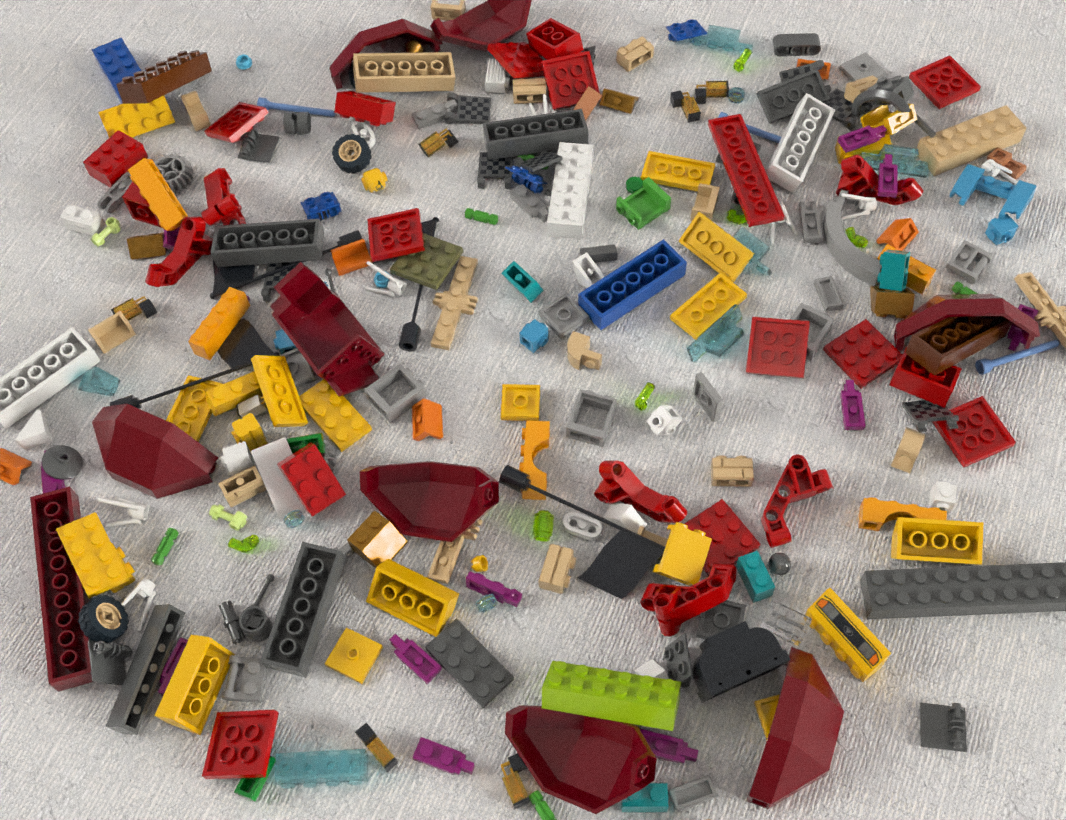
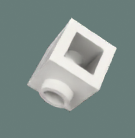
[929,482,957,514]

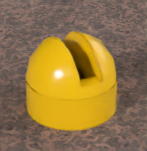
[471,555,488,572]

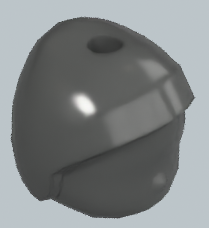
[768,553,791,575]

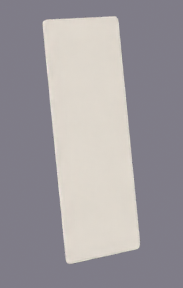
[251,437,306,521]

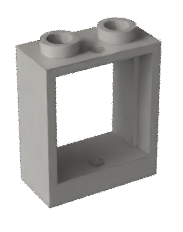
[790,303,834,361]
[364,364,426,423]
[566,389,617,447]

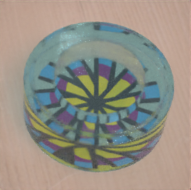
[728,87,745,103]
[283,510,305,528]
[475,594,497,612]

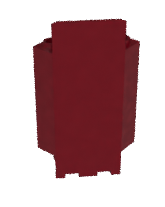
[270,262,385,396]

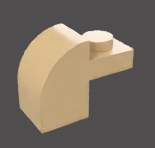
[567,331,602,370]
[891,427,925,473]

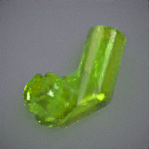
[733,48,752,72]
[726,209,747,225]
[846,227,868,248]
[635,382,655,411]
[228,534,259,553]

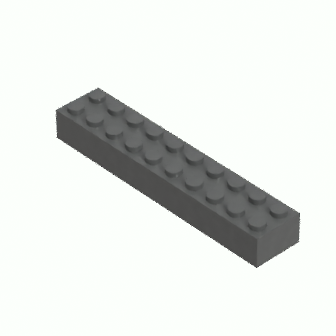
[860,562,1066,620]

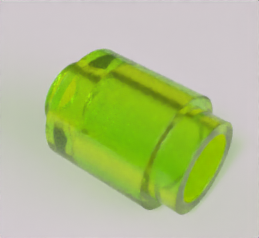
[532,510,554,542]

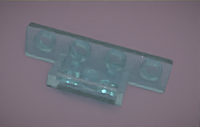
[689,25,753,54]
[860,144,928,178]
[734,227,772,276]
[687,304,744,363]

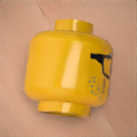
[361,168,388,193]

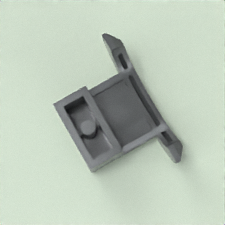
[852,76,914,117]

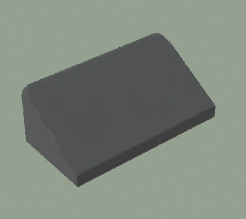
[580,244,618,263]

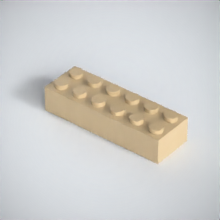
[353,52,456,93]
[915,105,1026,176]

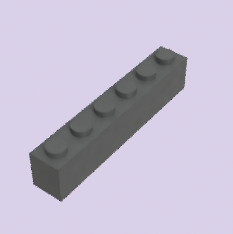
[105,604,185,735]

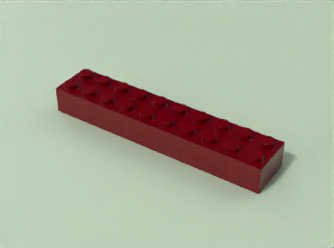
[30,486,94,692]

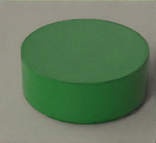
[626,177,643,194]

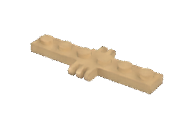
[431,256,478,350]
[1014,272,1066,348]
[427,520,482,584]

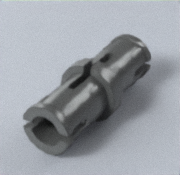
[218,600,246,644]

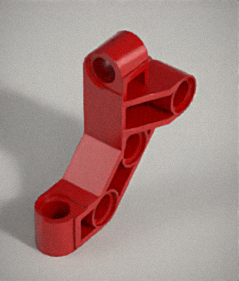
[836,155,923,205]
[201,168,246,226]
[145,216,213,287]
[761,454,834,548]
[594,460,687,523]
[640,563,737,637]

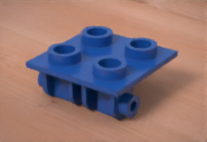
[666,19,707,41]
[505,165,548,194]
[300,192,342,221]

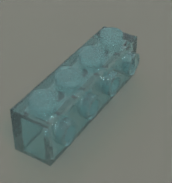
[275,749,368,789]

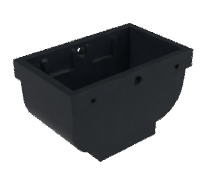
[692,621,791,703]

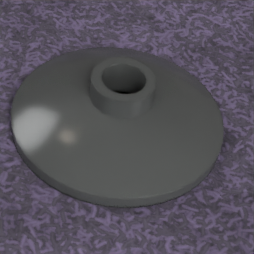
[42,445,83,480]

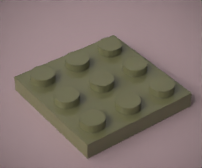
[390,233,463,290]

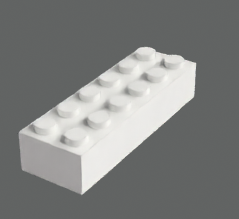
[766,93,835,193]
[547,142,593,239]
[0,327,100,429]

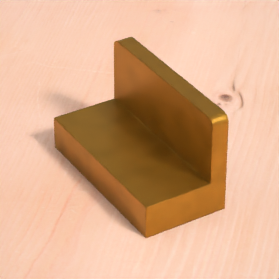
[599,88,639,114]
[127,233,166,260]

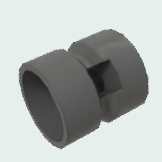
[283,112,311,134]
[239,606,273,642]

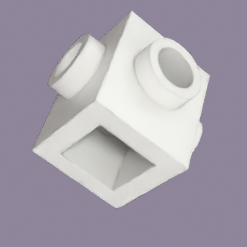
[647,405,682,436]

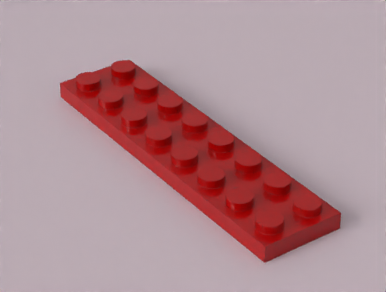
[708,114,784,227]

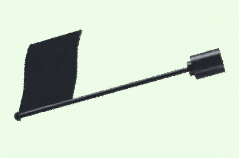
[372,217,439,352]
[210,230,362,300]
[110,318,280,409]
[499,465,665,599]

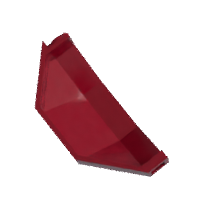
[430,0,532,52]
[329,19,444,90]
[894,294,1040,351]
[92,404,219,499]
[360,461,499,542]
[746,647,844,809]
[505,705,657,814]

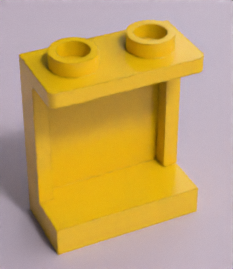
[860,103,917,135]
[653,522,712,586]

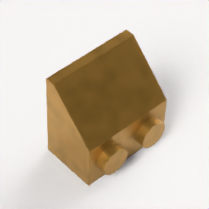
[870,286,915,318]
[347,510,408,568]

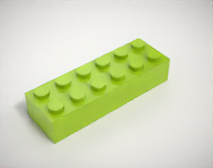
[542,661,681,731]

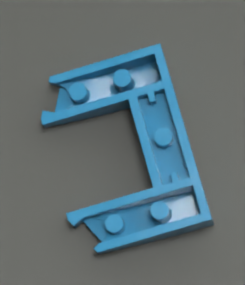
[949,164,1037,219]

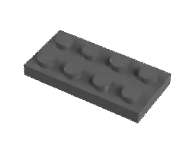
[756,69,831,124]
[425,618,514,708]

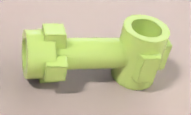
[91,217,121,247]
[209,505,247,531]

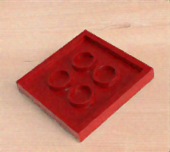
[487,42,544,78]
[541,51,601,110]
[909,55,981,109]
[204,102,269,143]
[367,208,425,262]
[746,317,810,379]
[823,319,903,389]
[932,396,1016,468]
[685,499,761,576]
[202,709,279,779]

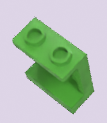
[616,177,671,230]

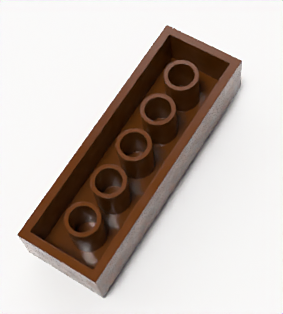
[116,50,212,104]
[905,316,1012,375]

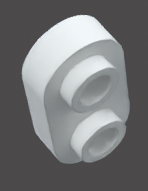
[352,121,376,148]
[563,512,602,541]

